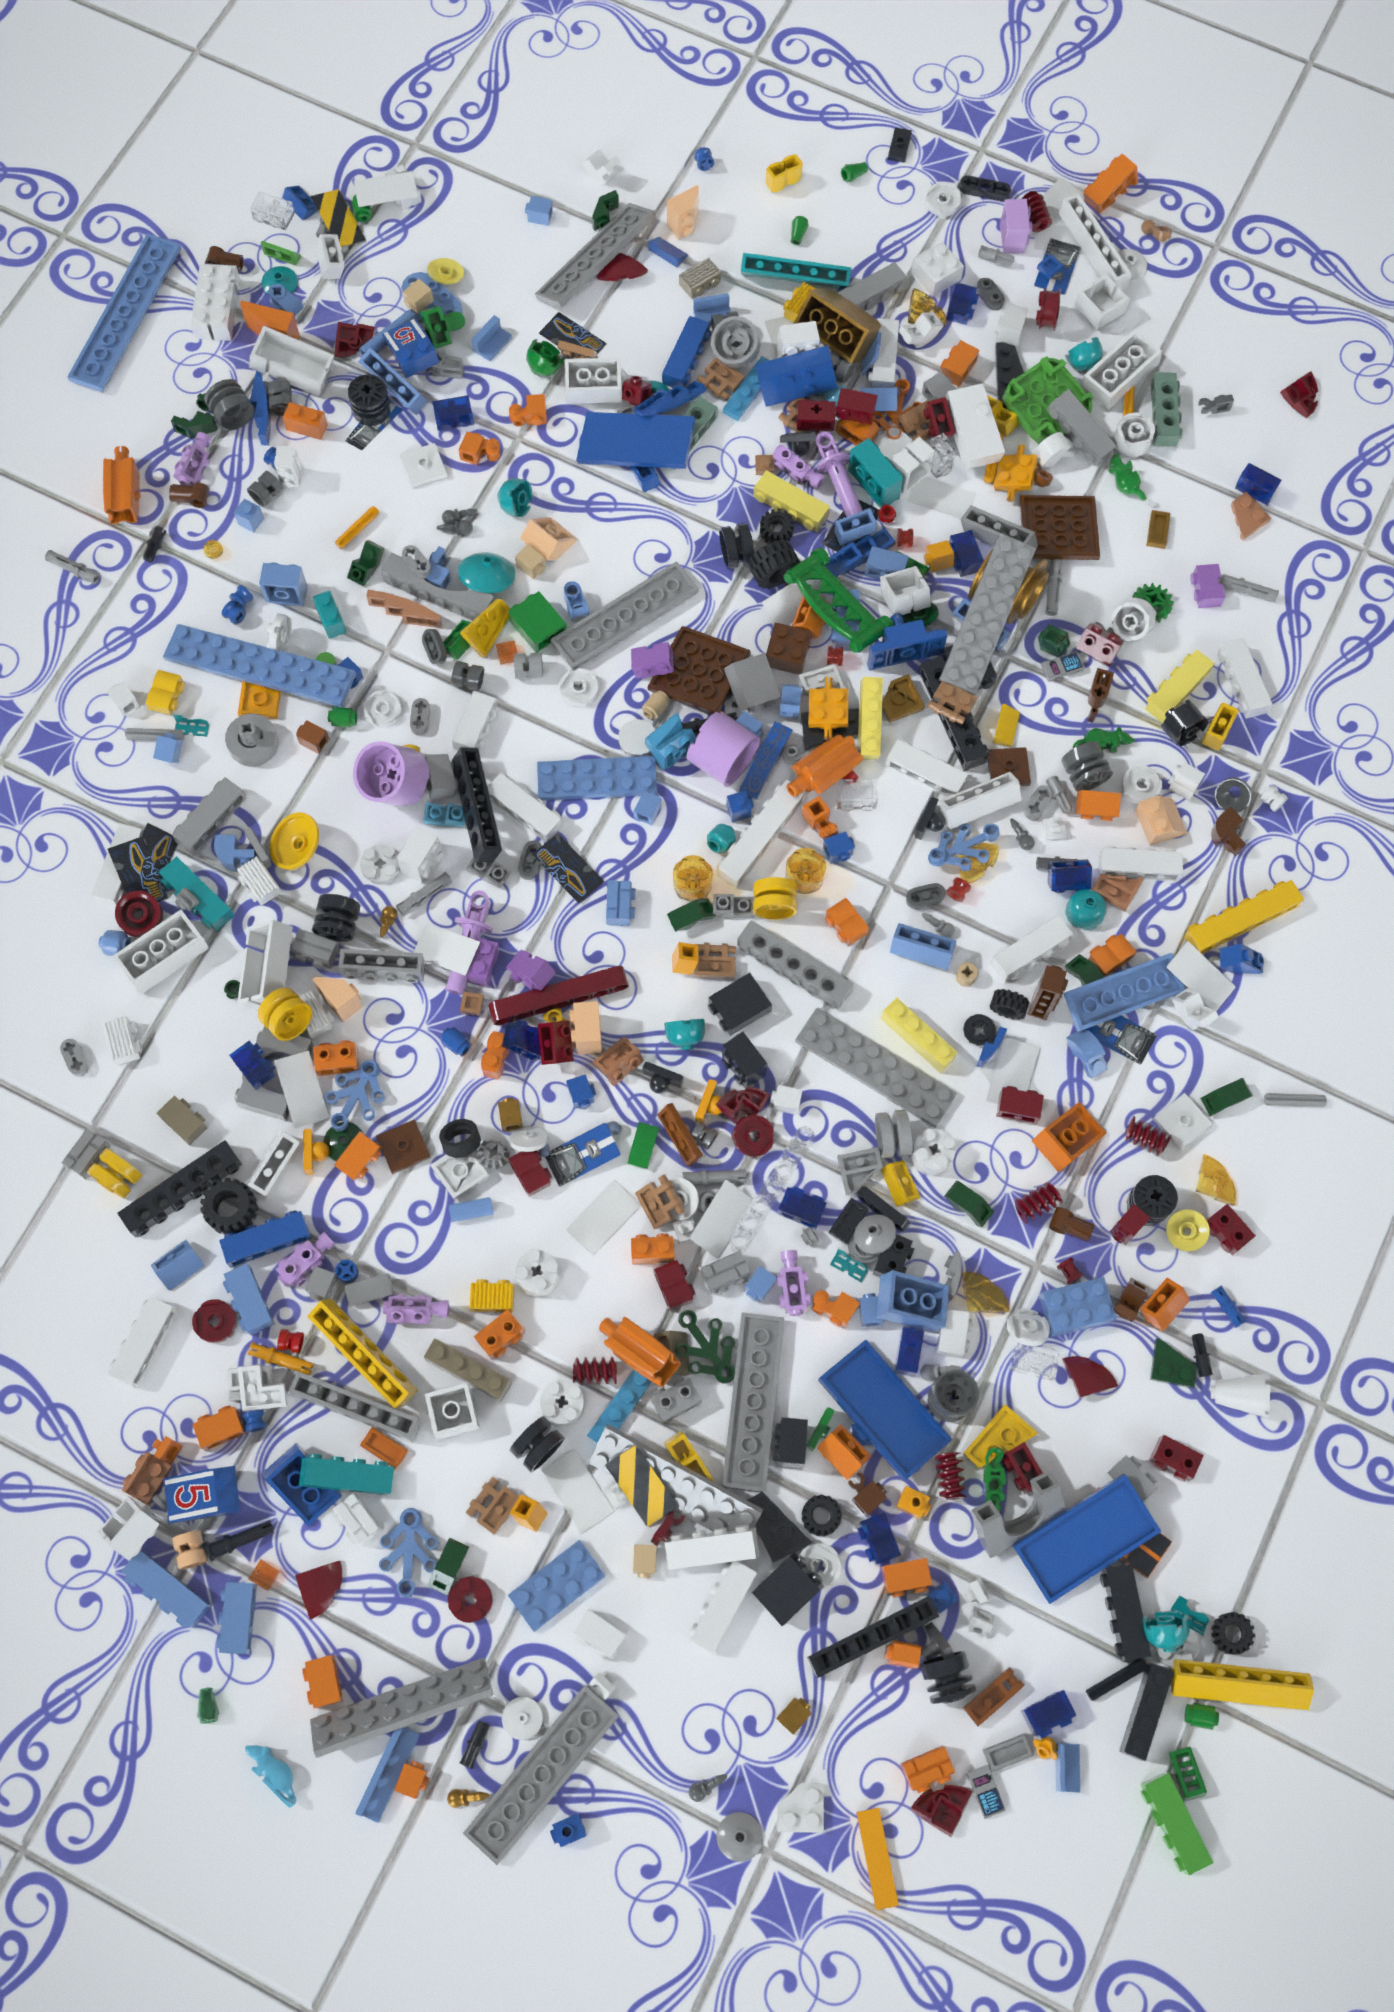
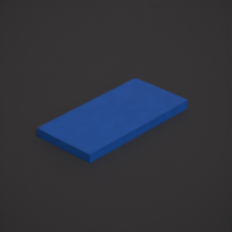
[576,412,696,469]
[818,1340,953,1482]
[1012,1473,1162,1604]

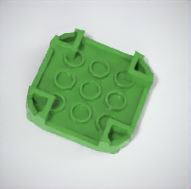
[1002,356,1093,445]

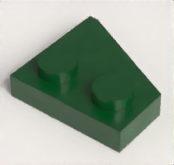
[1150,1338,1197,1389]

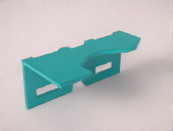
[173,714,209,737]
[830,1248,869,1282]
[1170,1595,1210,1636]

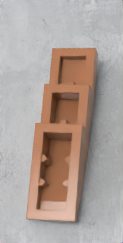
[366,589,442,628]

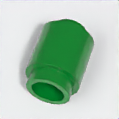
[352,194,372,222]
[328,707,357,728]
[1184,1703,1219,1730]

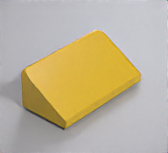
[993,703,1020,748]
[881,1160,921,1207]

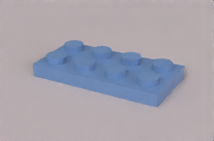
[508,1539,606,1632]

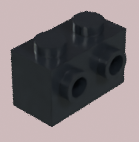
[873,1234,915,1277]

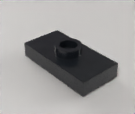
[888,127,912,163]
[828,1198,869,1245]

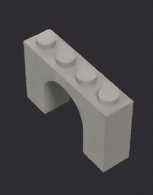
[234,1027,314,1121]
[971,1470,1066,1558]

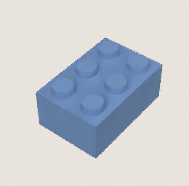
[876,1270,949,1332]
[1038,1277,1117,1338]

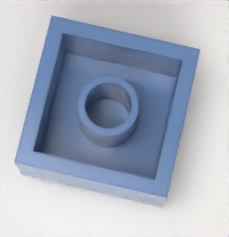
[259,562,308,606]

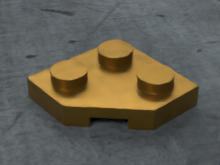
[882,674,925,723]

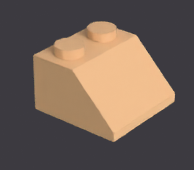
[667,185,699,240]
[520,517,577,561]
[1135,796,1187,845]
[312,977,363,1022]

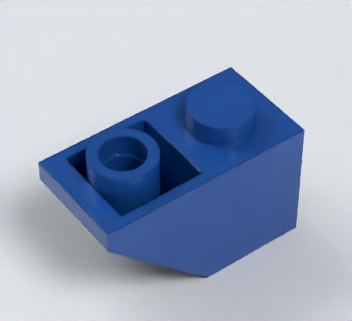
[1219,943,1264,974]

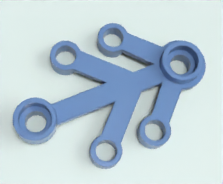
[928,823,1000,871]
[325,1060,385,1131]
[379,1508,439,1597]

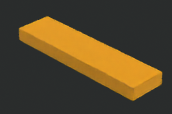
[856,1807,899,1910]

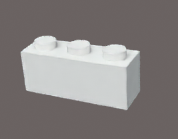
[451,691,498,751]
[246,1131,300,1196]

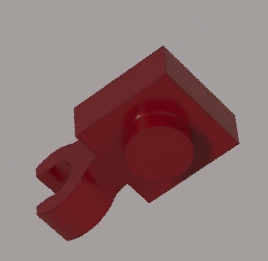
[650,1509,685,1547]

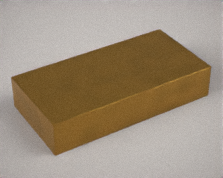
[1146,510,1171,549]

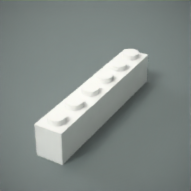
[1059,193,1132,294]
[716,779,806,889]

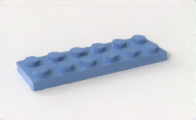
[537,756,657,801]
[1063,953,1185,1032]

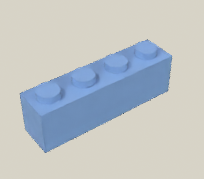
[358,348,428,415]
[121,1550,212,1629]

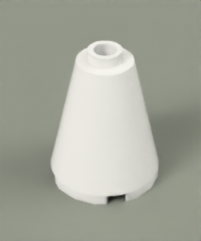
[1211,1373,1270,1417]

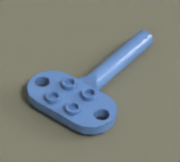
[359,272,463,356]

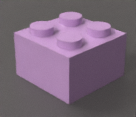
[1000,199,1032,253]

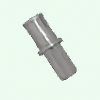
[978,245,1015,266]
[1046,776,1073,814]

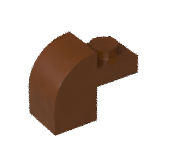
[1211,807,1246,857]
[1114,1278,1150,1322]

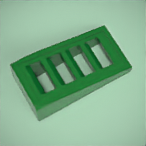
[1168,1746,1207,1802]

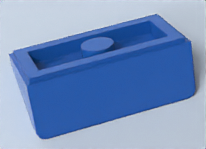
[282,185,318,220]
[648,237,688,268]

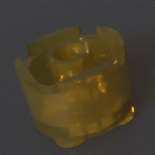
[785,848,826,894]
[673,855,713,902]

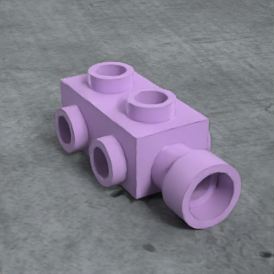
[173,432,212,486]
[773,445,825,489]
[275,1232,335,1287]
[776,1250,811,1316]
[383,1294,449,1325]

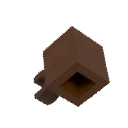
[848,1472,888,1517]

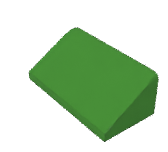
[261,241,301,266]

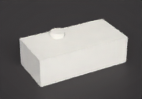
[1082,329,1162,410]
[945,383,1005,470]
[113,910,209,995]

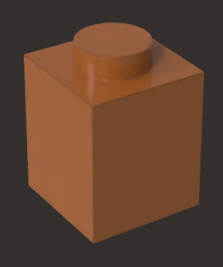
[296,720,329,754]

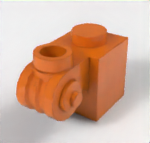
[508,394,547,427]
[458,431,500,465]
[802,796,838,840]
[811,1290,860,1328]

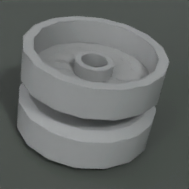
[875,1109,913,1159]

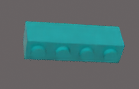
[159,856,234,932]
[299,1454,394,1495]

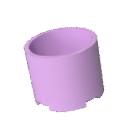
[687,711,760,787]
[353,741,430,807]

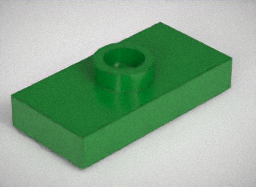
[806,1407,835,1452]

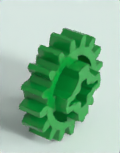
[1132,583,1174,623]

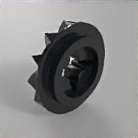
[963,1014,996,1046]

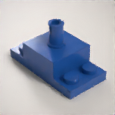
[867,613,948,671]

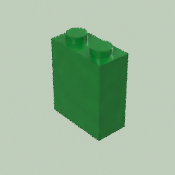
[508,591,567,653]

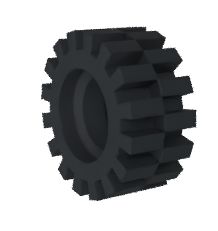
[760,509,794,543]
[989,989,1030,1020]
[801,1494,842,1536]
[1211,1612,1256,1655]

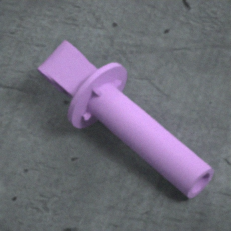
[816,431,863,517]
[445,890,493,995]

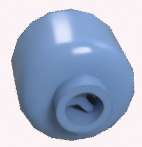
[98,930,131,956]

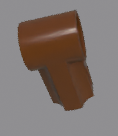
[205,246,244,272]
[169,483,210,508]
[1049,1207,1094,1242]

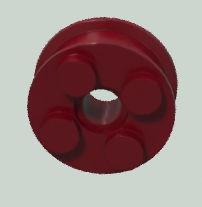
[1036,287,1061,331]
[115,891,163,938]

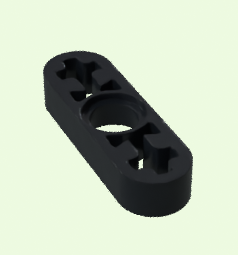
[959,175,1011,202]
[855,1186,910,1232]

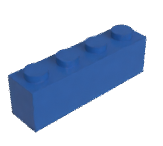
[662,315,712,388]
[219,1210,312,1268]

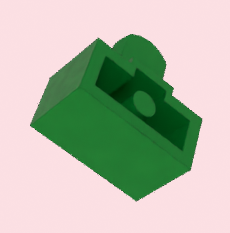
[419,306,465,349]

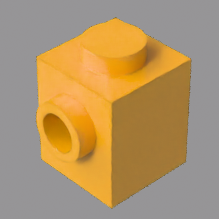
[923,540,954,572]
[672,942,699,975]
[895,1486,931,1520]
[509,1494,548,1533]

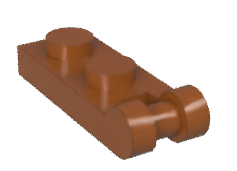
[963,1667,1025,1727]

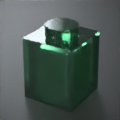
[1038,624,1070,658]

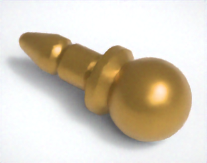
[380,906,398,937]
[447,1789,489,1808]

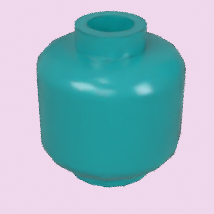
[707,823,736,853]

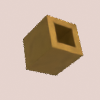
[498,1098,523,1132]
[776,1697,812,1735]

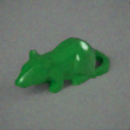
[1108,453,1147,501]
[1072,727,1135,753]
[983,1447,1006,1511]

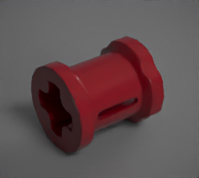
[1056,1257,1084,1285]

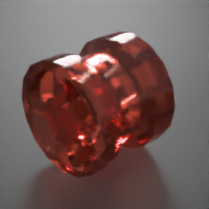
[896,528,913,548]
[826,646,844,666]
[946,877,971,902]

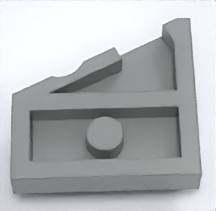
[837,1147,883,1196]

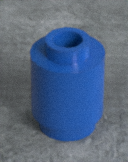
[441,1027,472,1057]

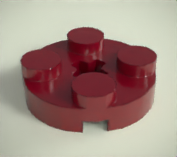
[731,1115,774,1157]
[192,1299,237,1344]
[448,1576,493,1623]

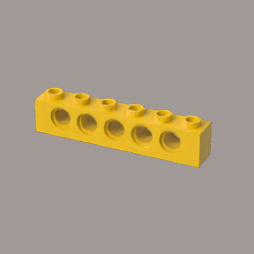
[307,1299,419,1409]

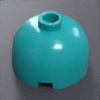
[1065,337,1103,372]
[497,478,533,517]
[1065,889,1107,930]
[664,1019,705,1050]
[1143,1611,1190,1652]

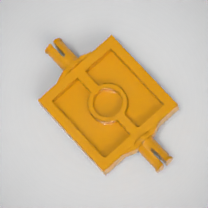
[993,444,1038,502]
[809,677,848,740]

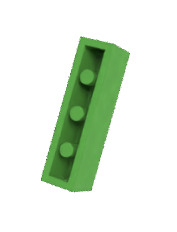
[1140,1772,1214,1876]

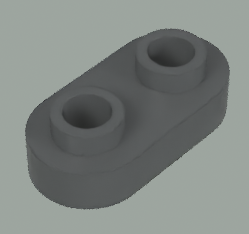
[976,278,1005,311]
[422,629,447,665]
[518,840,542,880]
[906,883,946,909]

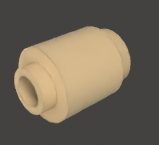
[642,690,670,720]

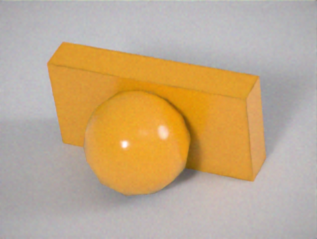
[695,1079,722,1123]
[303,1129,330,1175]

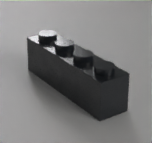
[1100,1564,1152,1661]
[1119,1663,1174,1761]

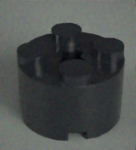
[1161,699,1208,747]

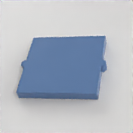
[860,332,882,375]

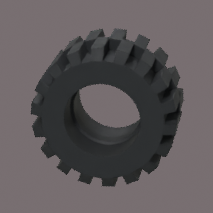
[748,540,800,589]
[200,1178,258,1235]

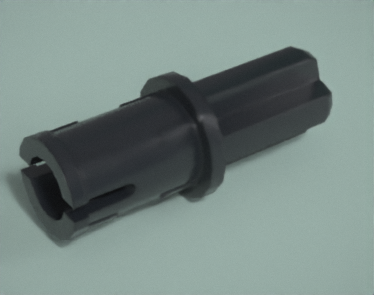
[143,526,166,563]
[1192,1333,1213,1377]
[459,1720,490,1769]

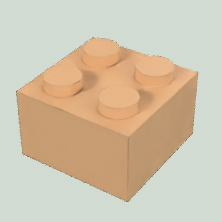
[570,1001,602,1055]

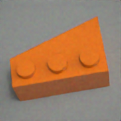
[1084,153,1138,214]

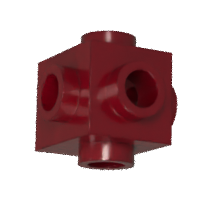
[622,376,652,405]

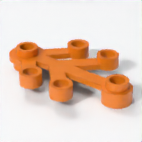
[873,379,922,439]

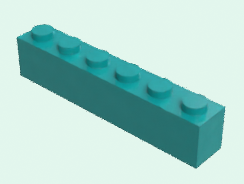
[741,252,851,289]

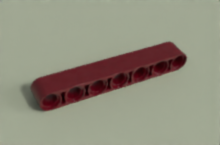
[488,966,629,1026]

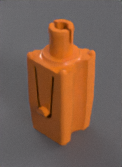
[103,446,141,524]
[786,735,863,797]
[599,1317,681,1388]

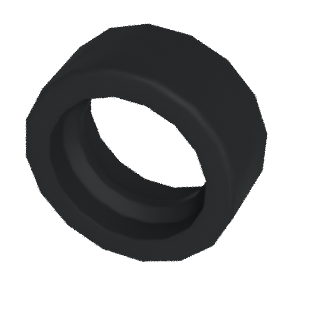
[439,1119,481,1158]

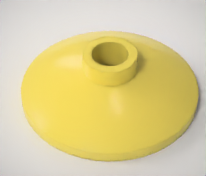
[427,258,464,285]
[1166,1209,1210,1252]

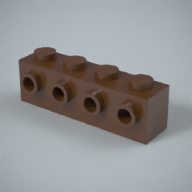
[1027,965,1068,1021]

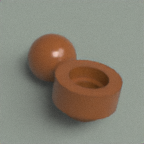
[1034,462,1053,487]

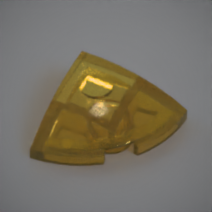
[908,288,947,327]
[958,843,999,885]
[1195,1154,1236,1206]
[962,1272,1009,1313]

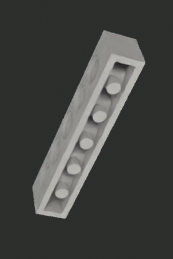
[737,920,853,1010]
[288,1371,421,1442]

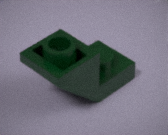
[592,190,619,231]
[171,411,218,439]
[347,540,385,586]
[667,898,717,932]
[1065,954,1104,986]
[1200,1077,1253,1116]
[944,1180,994,1227]
[427,1537,469,1595]

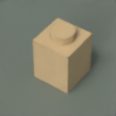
[403,279,433,314]
[515,544,546,579]
[633,1544,657,1578]

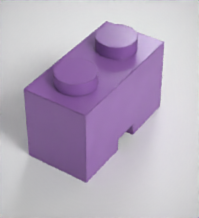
[1190,564,1225,609]
[631,642,674,679]
[466,938,500,988]
[506,949,556,991]

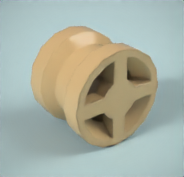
[956,962,978,987]

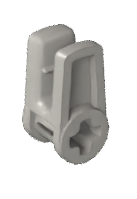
[429,352,464,379]

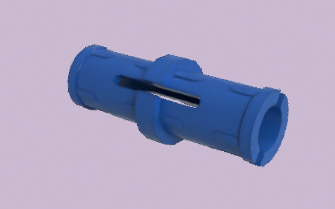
[1210,1285,1247,1328]

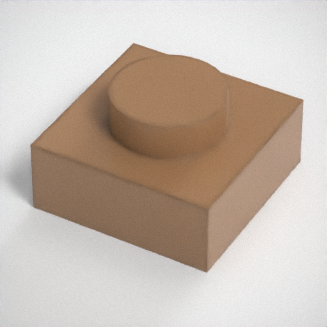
[755,455,775,475]
[460,991,484,1016]

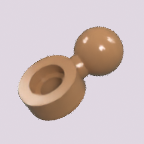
[1141,220,1172,242]

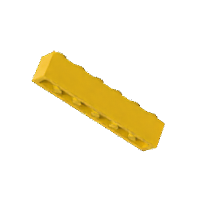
[1184,879,1304,954]
[1170,1659,1314,1710]

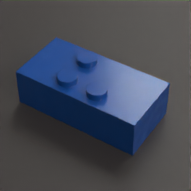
[755,345,838,407]

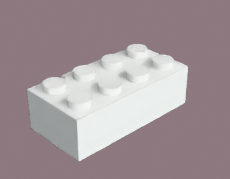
[190,264,240,341]
[249,326,334,397]
[237,919,293,1011]

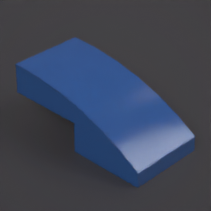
[977,1026,1007,1068]

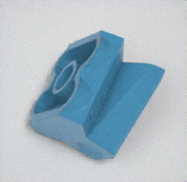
[645,713,696,770]

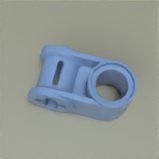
[269,284,304,316]
[564,581,590,621]

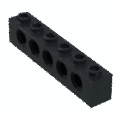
[919,656,989,771]
[451,747,502,863]
[117,1140,243,1238]
[806,1596,940,1679]

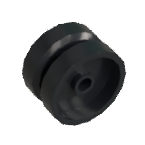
[719,522,755,570]
[509,1416,565,1473]

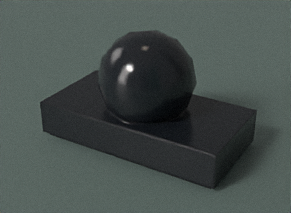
[780,430,820,456]
[914,797,945,840]
[642,1061,684,1094]

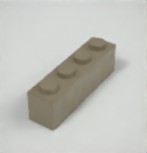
[424,1338,512,1402]

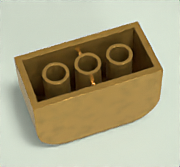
[794,288,881,364]

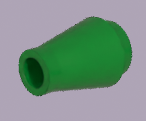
[840,162,868,182]
[790,216,809,245]

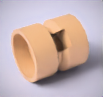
[172,1530,208,1570]

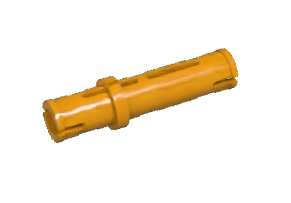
[248,1342,314,1376]

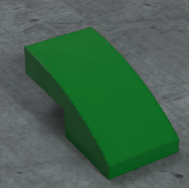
[627,1122,659,1169]

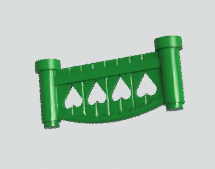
[784,547,894,653]

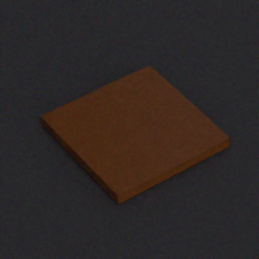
[1019,495,1100,560]
[647,626,751,714]

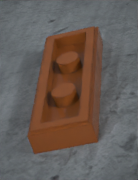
[657,1103,703,1167]

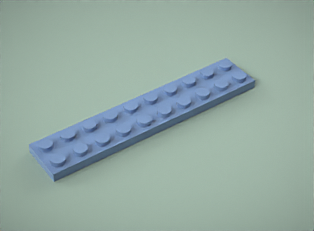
[67,233,181,392]
[163,624,356,707]

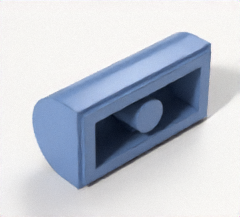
[448,1197,494,1222]

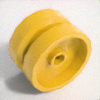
[753,877,797,920]
[258,987,312,1041]
[87,1148,143,1199]

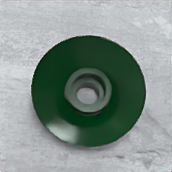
[902,602,939,627]
[323,1122,363,1161]

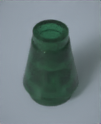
[197,1687,220,1724]

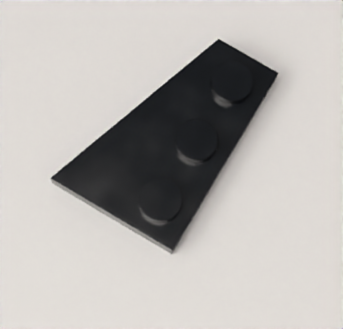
[747,1492,813,1563]

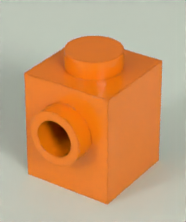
[394,1760,430,1799]

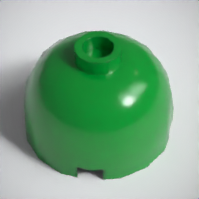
[526,339,564,376]

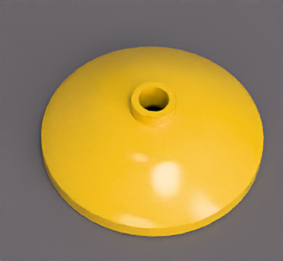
[269,812,320,870]

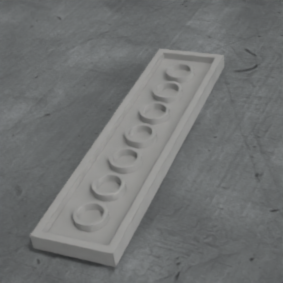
[535,203,656,308]
[939,533,1036,695]
[550,561,699,671]
[795,1007,957,1128]
[722,1312,784,1493]
[588,1424,763,1532]
[310,1657,494,1758]
[462,1685,619,1865]

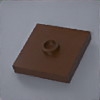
[987,747,1031,786]
[376,1119,431,1175]

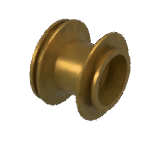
[968,549,1049,624]

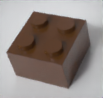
[766,622,812,675]

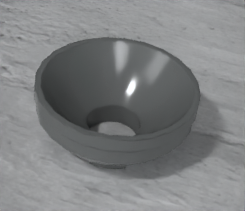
[1215,777,1252,813]

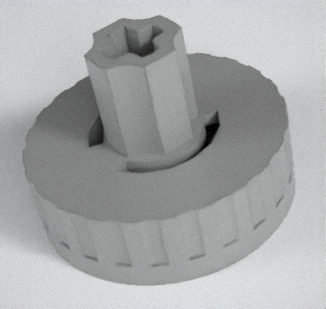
[711,316,761,369]
[225,714,279,767]

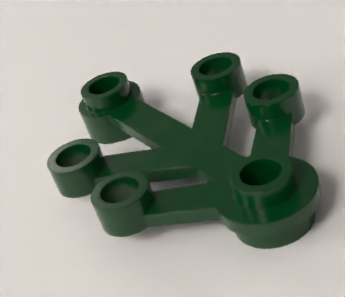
[675,1310,735,1384]

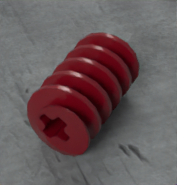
[1021,191,1053,233]
[1124,1116,1172,1157]
[1015,1182,1063,1224]
[573,1357,617,1385]
[935,1452,967,1500]

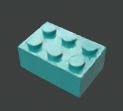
[848,438,903,509]

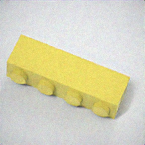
[754,470,830,532]
[1145,649,1215,723]
[858,677,883,760]
[881,997,958,1074]

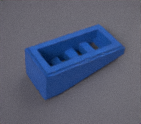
[630,466,660,492]

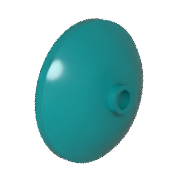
[458,552,516,593]

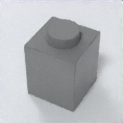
[305,1266,338,1302]

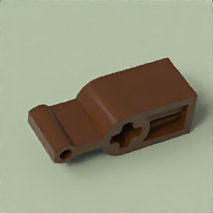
[1087,668,1114,723]

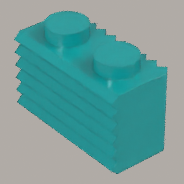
[312,591,346,639]

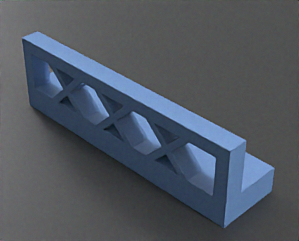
[355,1727,421,1823]

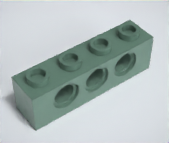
[1151,372,1183,447]
[673,396,718,470]

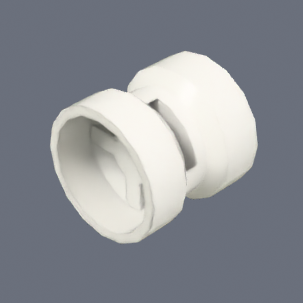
[1260,785,1288,812]

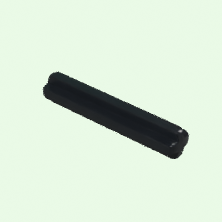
[1086,1658,1147,1701]

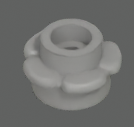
[801,1227,819,1246]

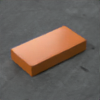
[360,1427,409,1470]

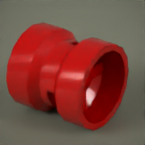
[277,1329,304,1354]

